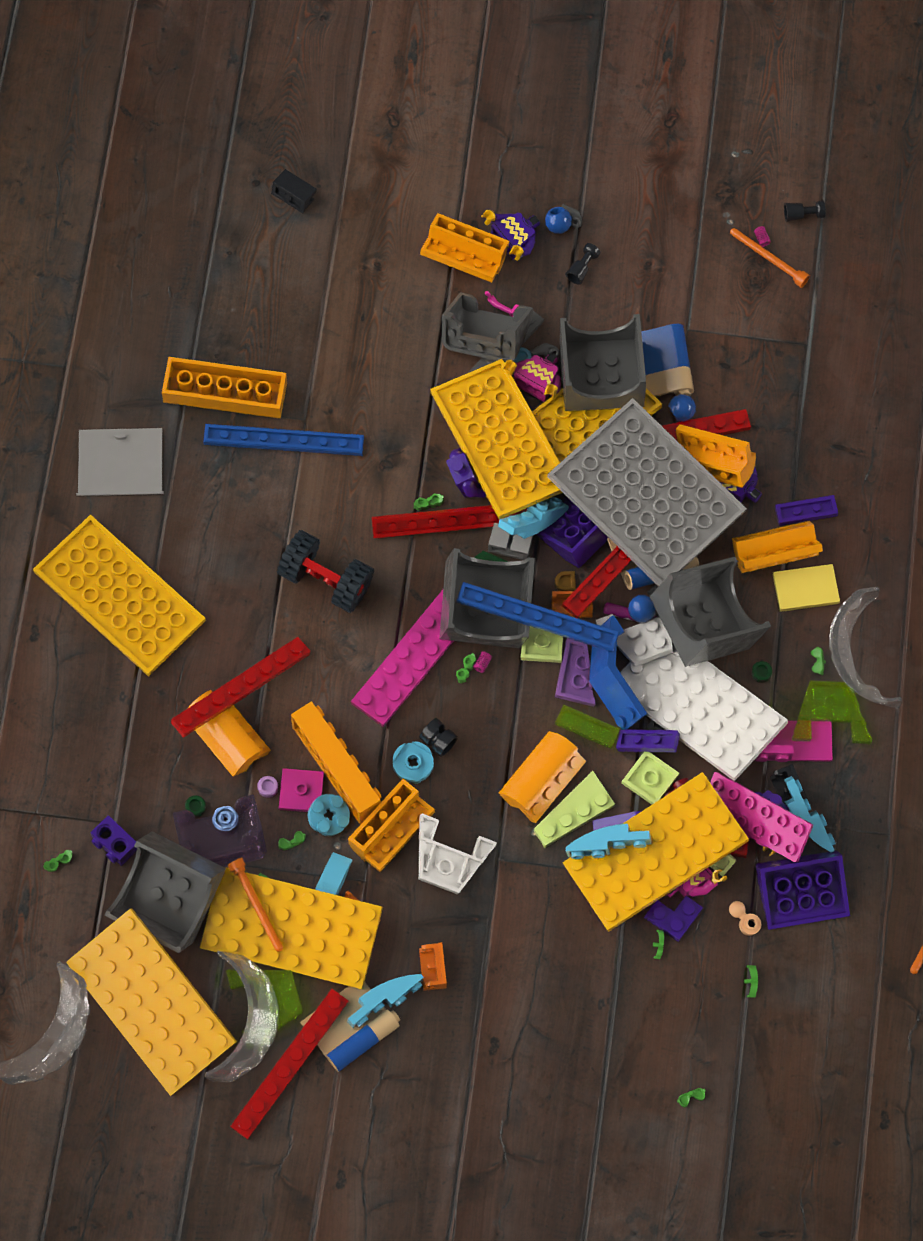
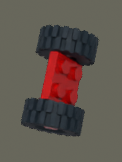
[277,530,375,613]

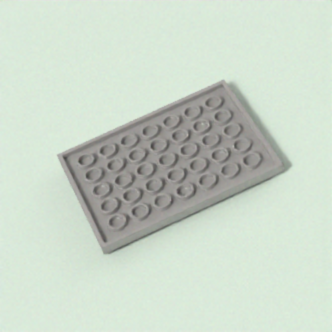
[547,398,747,587]

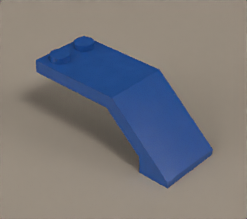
[589,615,648,730]

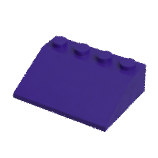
[536,496,609,568]
[756,850,850,930]

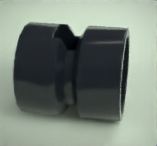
[419,718,458,757]

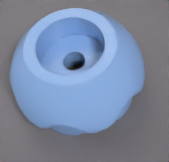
[212,806,238,831]

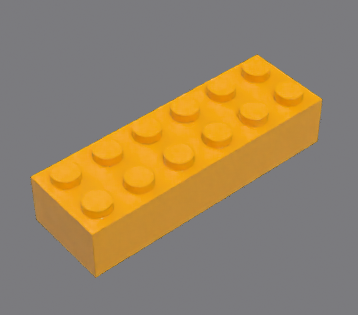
[162,357,287,419]
[291,701,382,825]

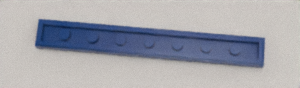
[203,424,364,456]
[456,582,620,652]

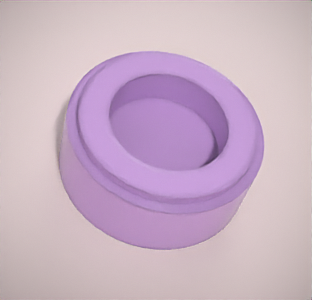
[257,776,278,798]

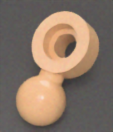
[729,901,761,936]

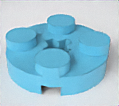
[393,742,434,784]
[308,794,350,836]

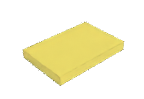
[773,564,840,612]

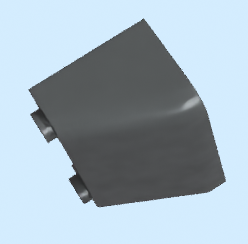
[442,292,533,362]

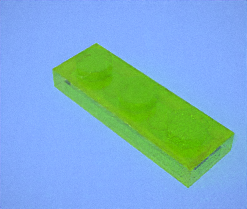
[555,705,620,749]

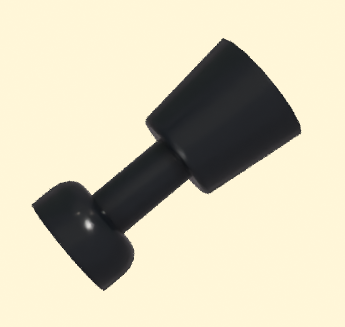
[784,201,826,222]
[565,243,601,285]

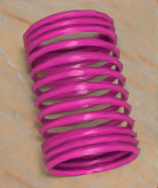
[754,226,771,247]
[473,651,492,673]

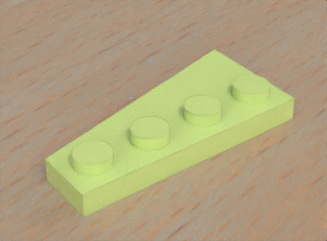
[534,771,615,848]

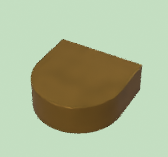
[555,571,576,591]

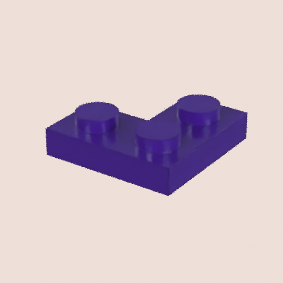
[644,896,703,942]

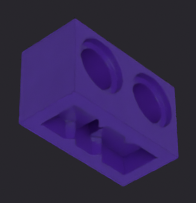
[90,815,137,866]

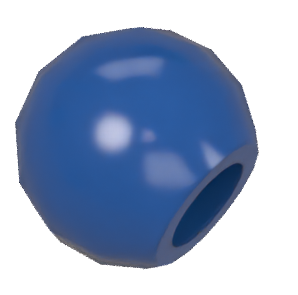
[545,207,572,234]
[668,394,696,422]
[628,595,656,623]

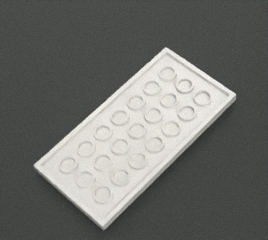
[620,644,788,781]

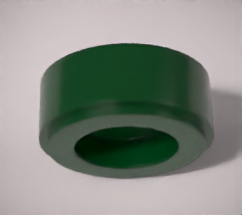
[751,661,772,683]
[185,795,206,817]

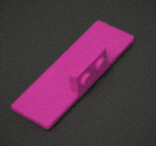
[755,721,833,762]
[710,772,813,862]

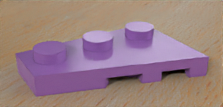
[555,638,596,707]

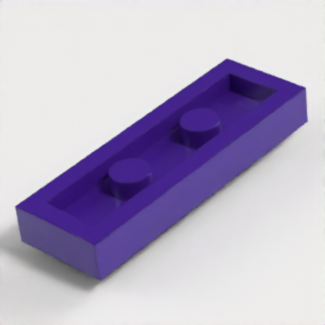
[775,495,838,526]
[616,730,680,752]

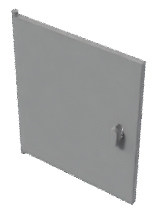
[76,428,164,496]

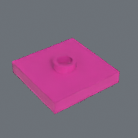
[279,769,324,812]

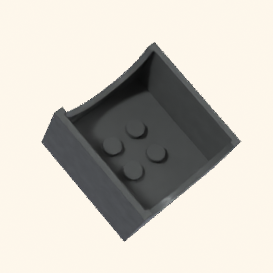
[559,314,646,411]
[439,548,535,649]
[650,557,771,667]
[104,831,226,953]

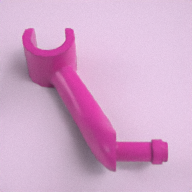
[485,291,519,317]

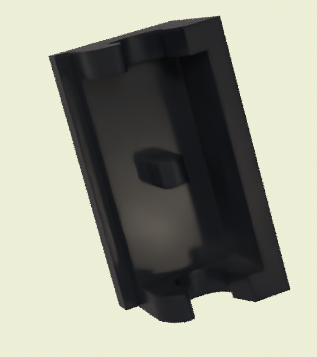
[271,169,317,214]
[770,764,809,806]

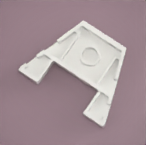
[596,614,673,667]
[419,813,497,894]

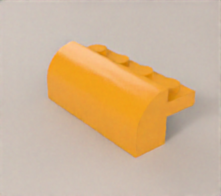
[420,213,509,283]
[676,424,756,488]
[732,521,823,573]
[188,690,271,776]
[498,731,586,823]
[348,779,435,872]

